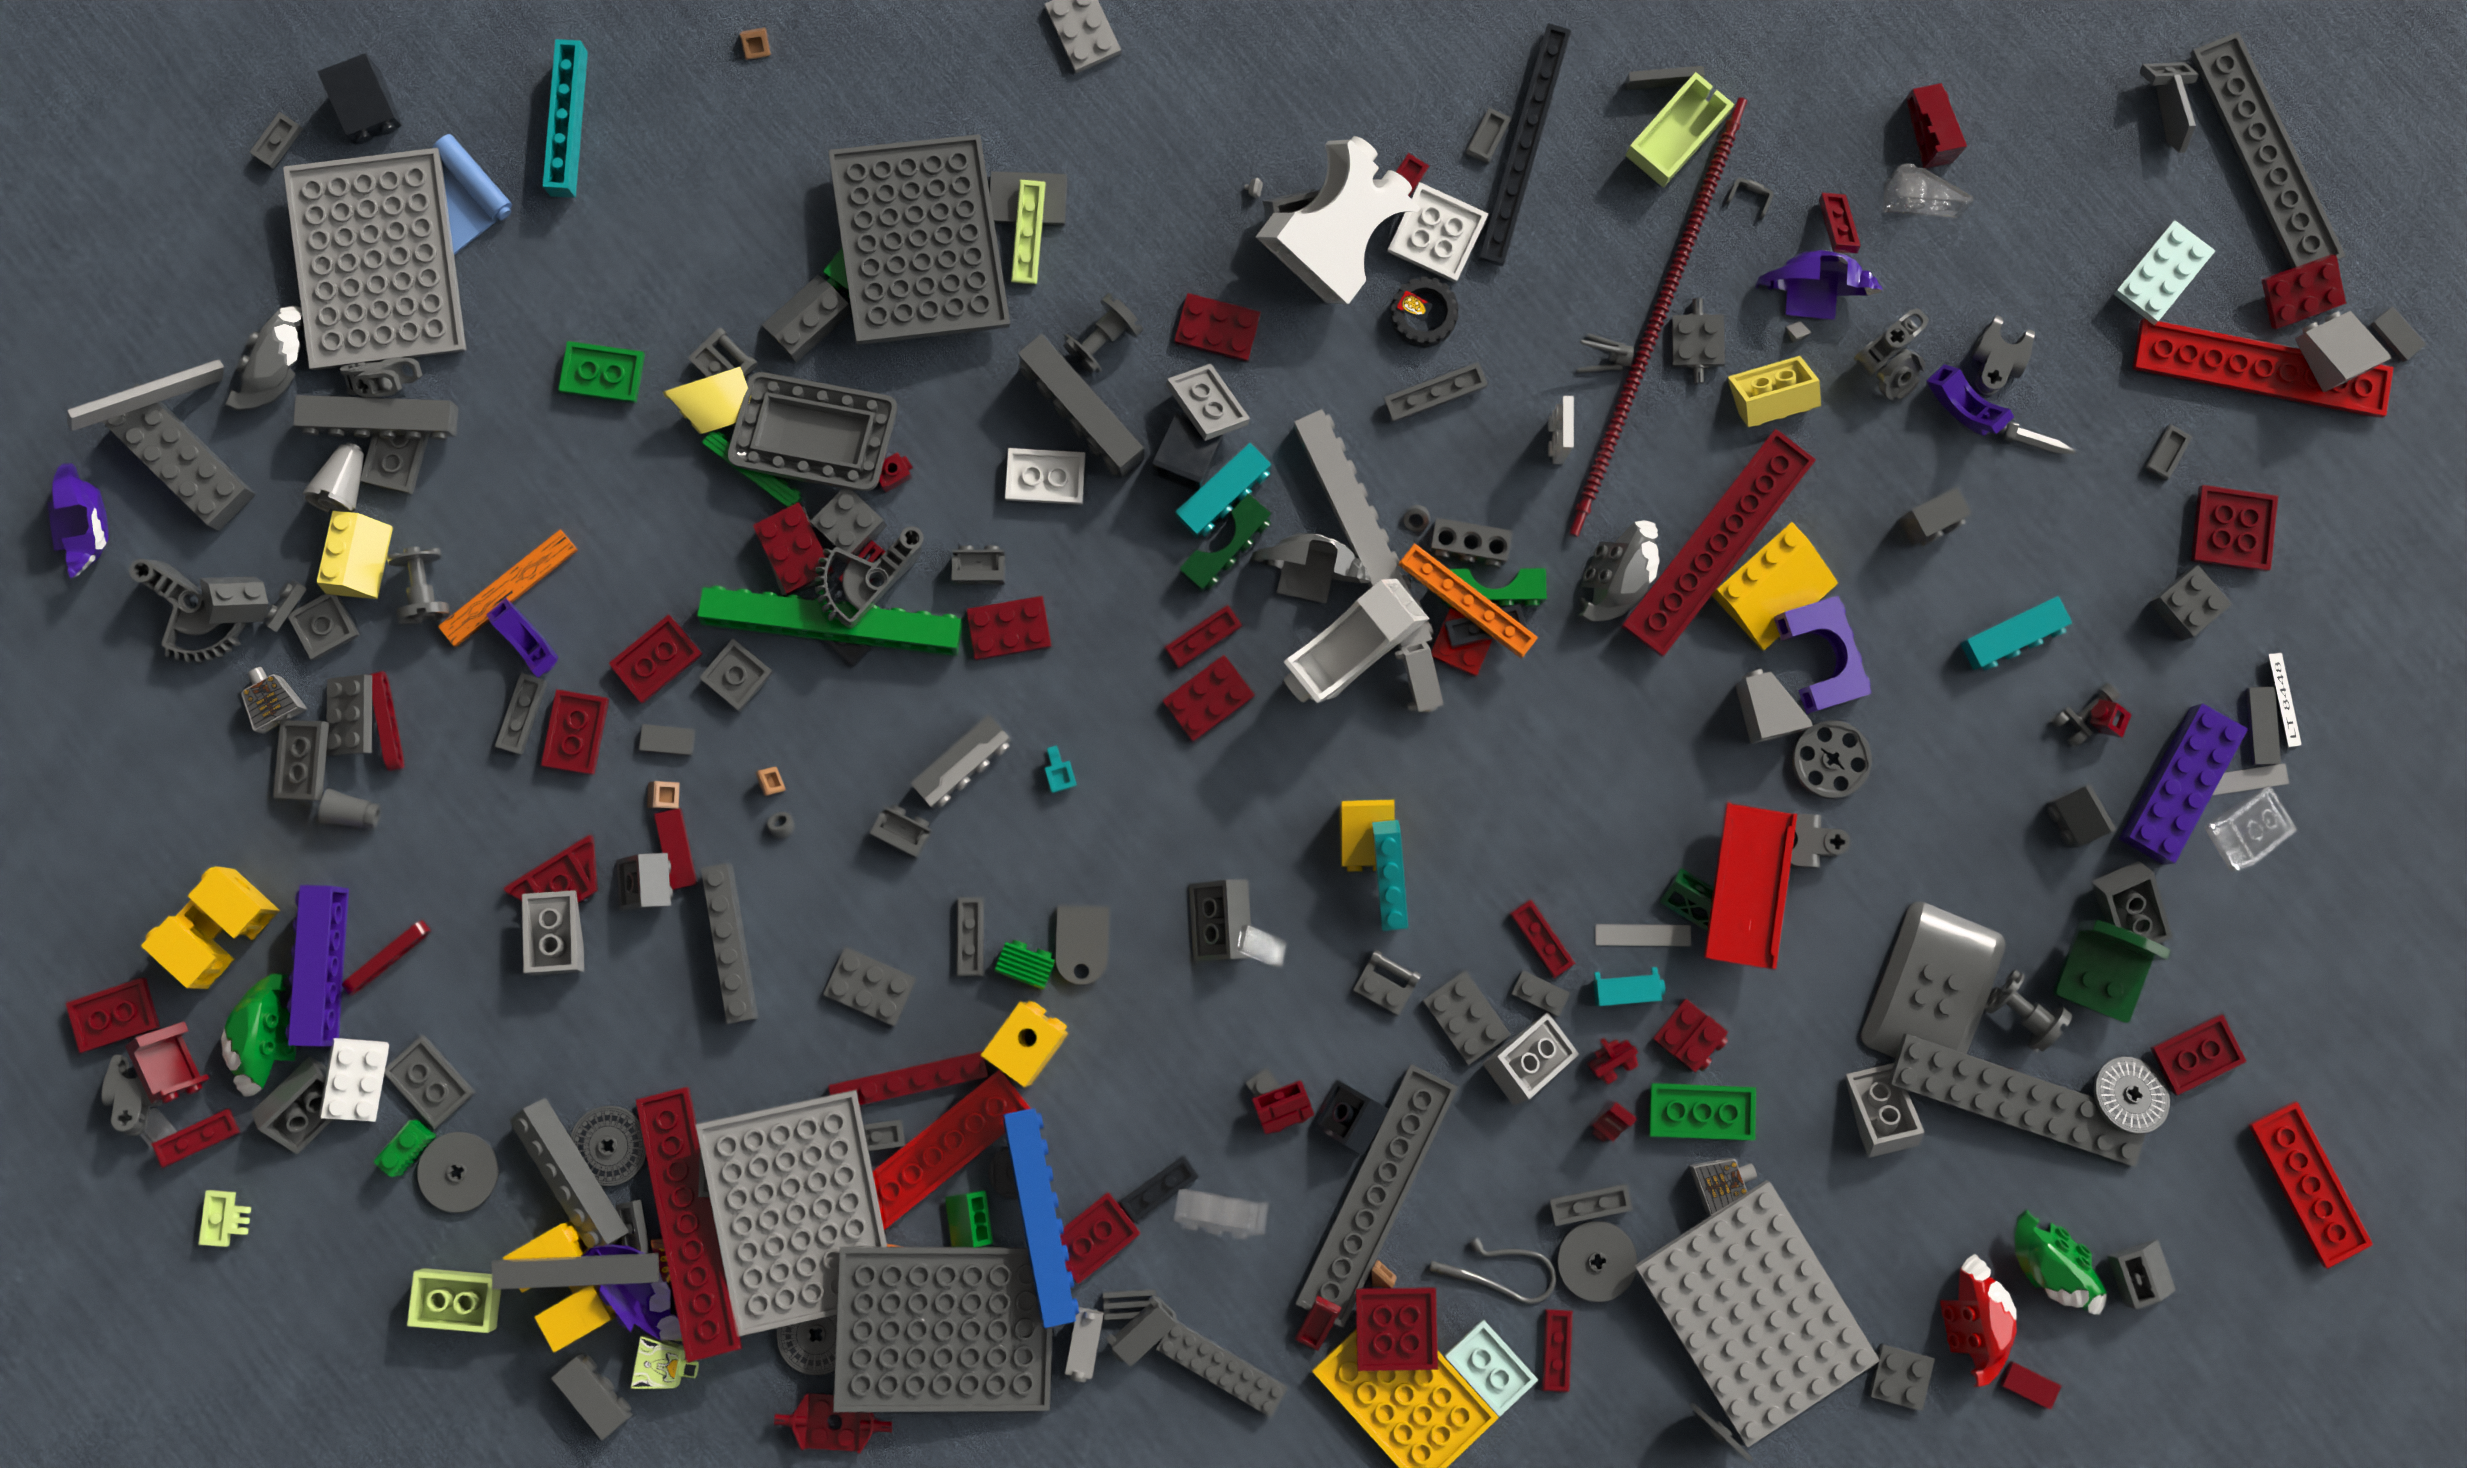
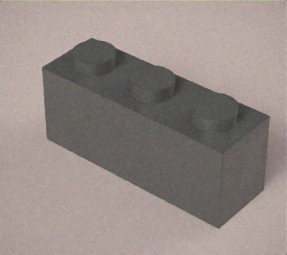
[551,1353,632,1440]

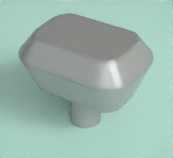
[1244,178,1263,199]

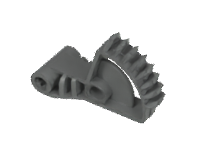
[814,526,923,629]
[129,559,246,662]

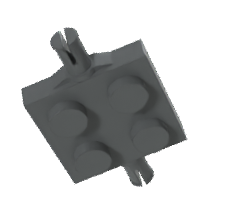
[1672,298,1725,385]

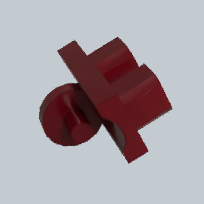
[1587,1037,1639,1085]

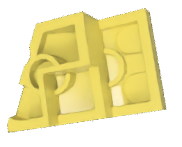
[663,367,751,434]

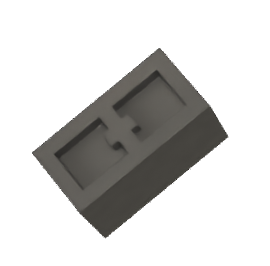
[952,545,1006,585]
[870,804,933,858]

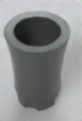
[318,788,381,829]

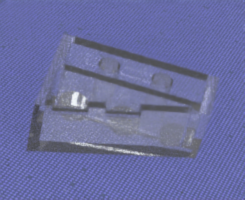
[1174,1189,1269,1240]

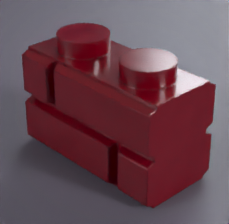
[1252,1080,1315,1135]

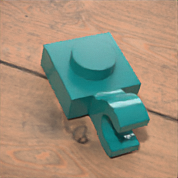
[1045,745,1077,793]

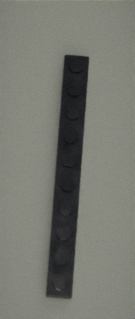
[1479,23,1571,267]

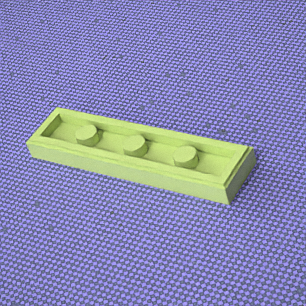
[1011,180,1046,285]

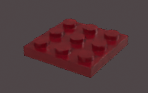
[2191,485,2278,572]
[1355,1287,1438,1371]

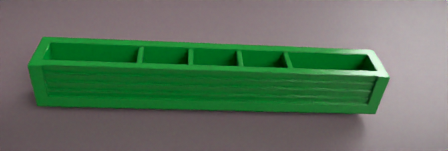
[702,431,803,508]

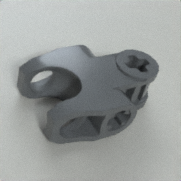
[1853,309,1929,377]
[1971,315,2035,396]
[340,357,423,398]
[1790,814,1851,868]
[102,1055,163,1136]

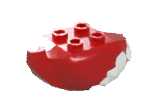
[1940,1254,2017,1387]

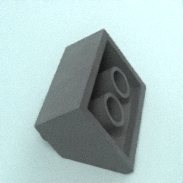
[762,275,852,363]
[1189,880,1253,962]
[251,1056,333,1154]

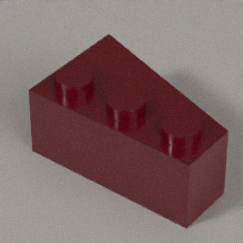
[1906,83,1967,169]

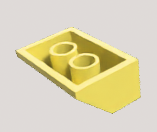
[1728,356,1821,427]
[316,511,393,599]

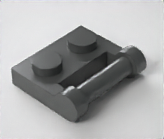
[688,328,758,377]
[1353,949,1421,1016]

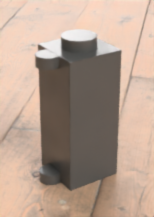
[1106,1295,1177,1367]

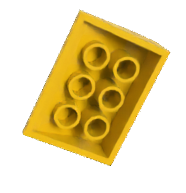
[1712,522,1838,651]

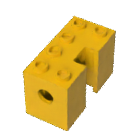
[141,866,280,989]
[981,1001,1069,1087]
[503,1221,616,1352]

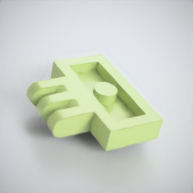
[199,1190,251,1247]

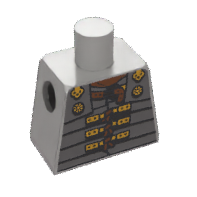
[242,667,307,734]
[1689,1158,1757,1215]

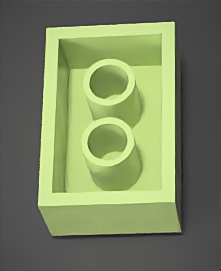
[407,1268,501,1333]

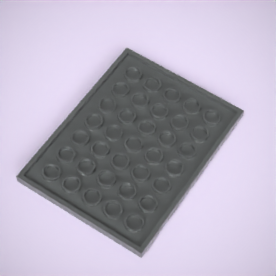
[828,134,1010,345]
[834,1246,1052,1412]

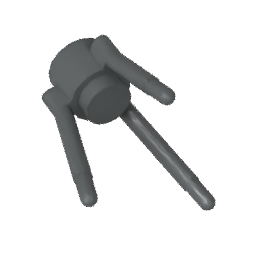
[1576,333,1634,373]

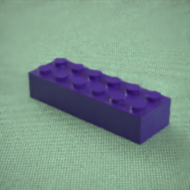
[2119,703,2248,865]
[286,885,349,1046]

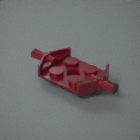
[774,1393,893,1454]

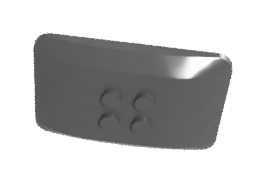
[728,372,898,491]
[1860,902,2006,1059]

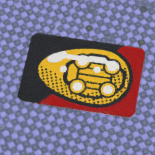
[1397,291,1432,322]

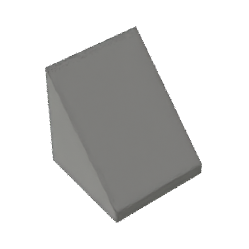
[1786,321,1811,343]

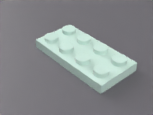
[2114,220,2215,325]

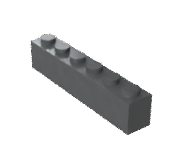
[293,395,458,441]
[701,863,759,1024]
[509,1098,629,1249]

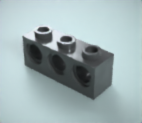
[1429,518,1512,568]

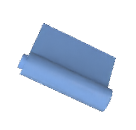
[432,134,512,254]

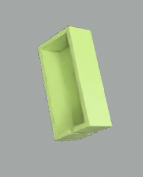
[1625,72,1734,188]

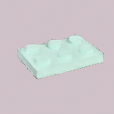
[1444,1319,1538,1417]

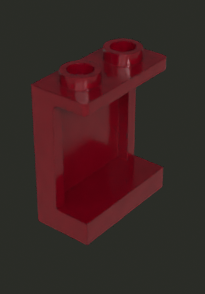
[125,1022,209,1104]

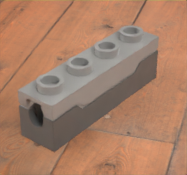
[910,714,1011,809]

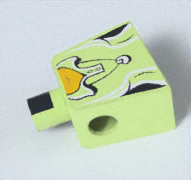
[631,1333,699,1389]

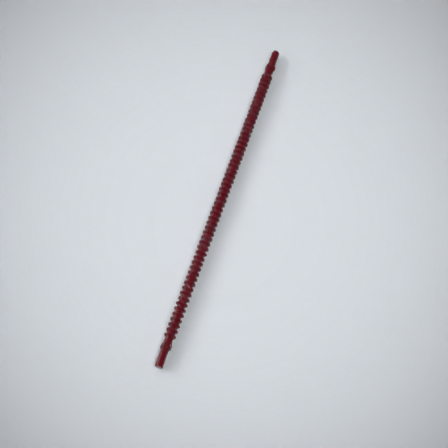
[1569,97,1748,537]

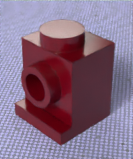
[879,452,913,493]
[2090,699,2132,738]

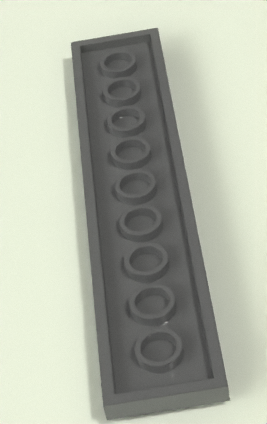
[2190,31,2346,268]
[1888,1033,2146,1167]
[1295,1064,1458,1328]

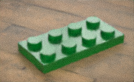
[1649,1083,1756,1140]

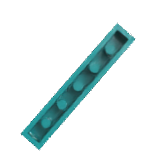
[543,39,588,198]

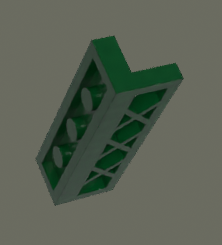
[1660,868,1713,931]

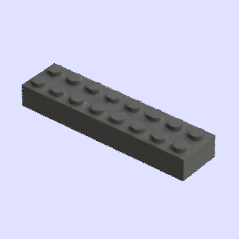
[1156,1321,1288,1417]

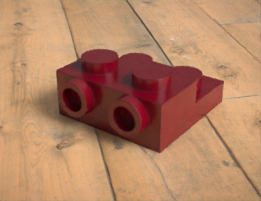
[1652,998,1729,1072]

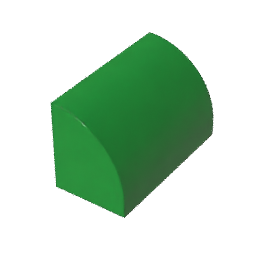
[945,1190,993,1248]

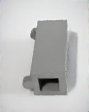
[1395,640,1444,712]
[1065,1307,1104,1382]

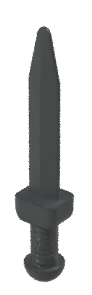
[1998,422,2076,455]

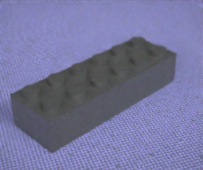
[1018,334,1145,478]
[102,383,256,531]

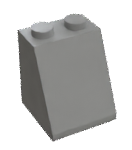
[2295,311,2391,393]
[1735,669,1812,744]

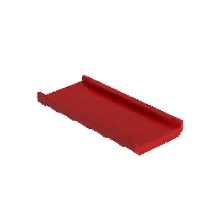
[1704,802,1797,970]

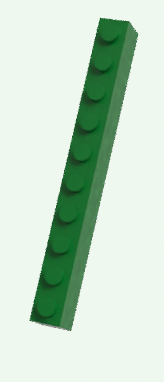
[697,585,962,656]

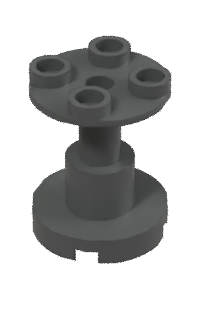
[1063,293,1143,374]
[387,547,450,624]
[1985,969,2072,1053]

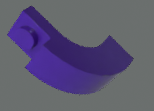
[1926,364,2014,436]
[486,598,559,678]

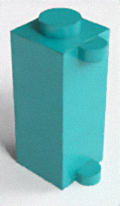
[1593,967,1665,1006]

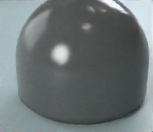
[1404,505,1430,532]
[767,812,795,839]

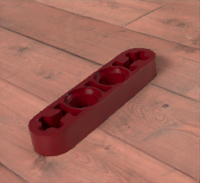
[369,671,404,772]
[341,920,432,996]

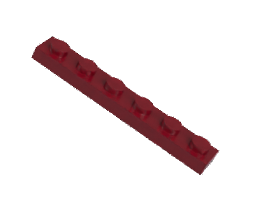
[828,1051,989,1105]

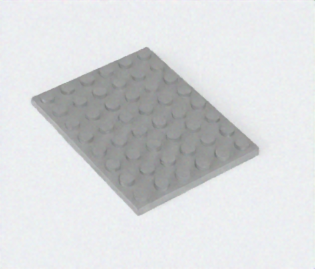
[283,148,466,370]
[696,1090,887,1336]
[1634,1180,1880,1447]

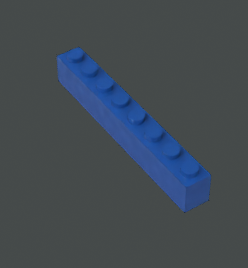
[1002,1108,1079,1328]

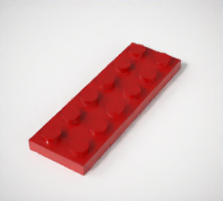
[2248,1101,2373,1269]

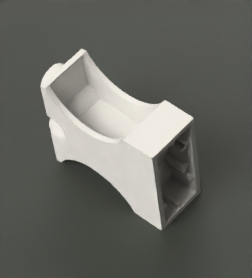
[1256,136,1420,304]
[1284,579,1429,703]

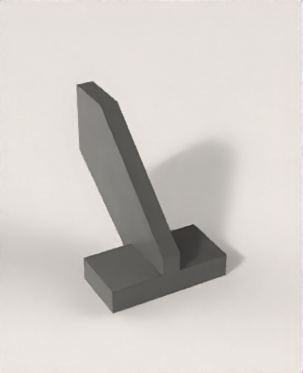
[2139,62,2198,153]

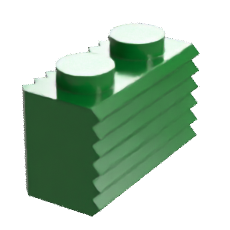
[995,939,1056,990]
[373,1119,436,1177]

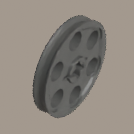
[1792,720,1872,798]

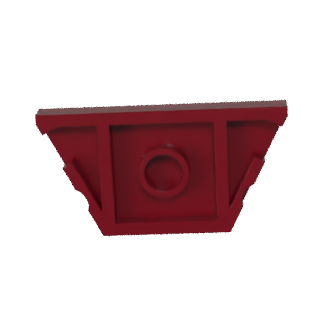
[503,834,598,904]

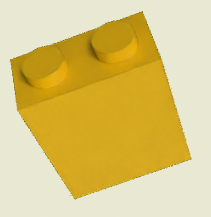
[1339,800,1395,872]

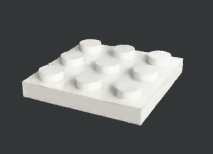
[1387,183,1488,283]

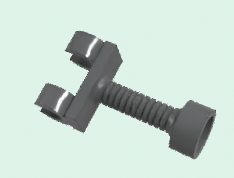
[2050,682,2121,747]

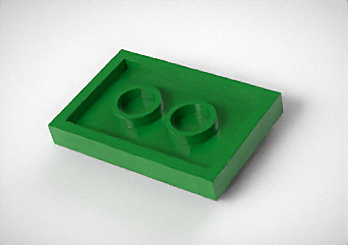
[559,341,645,404]

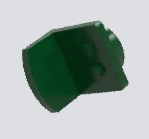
[2053,920,2171,1023]

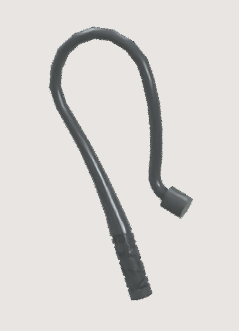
[1429,1237,1556,1304]

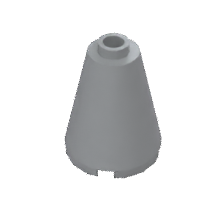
[303,443,364,513]

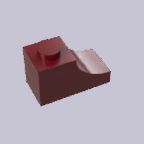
[1589,1100,1637,1142]

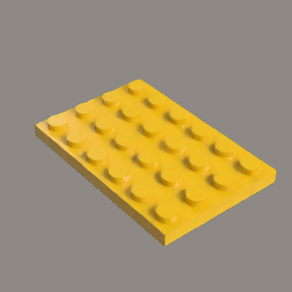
[1312,1329,1499,1468]

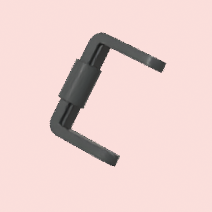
[1726,178,1774,219]

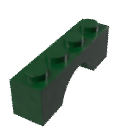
[1179,493,1271,593]

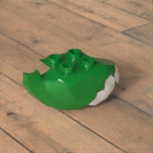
[221,973,297,1097]
[2013,1209,2108,1315]

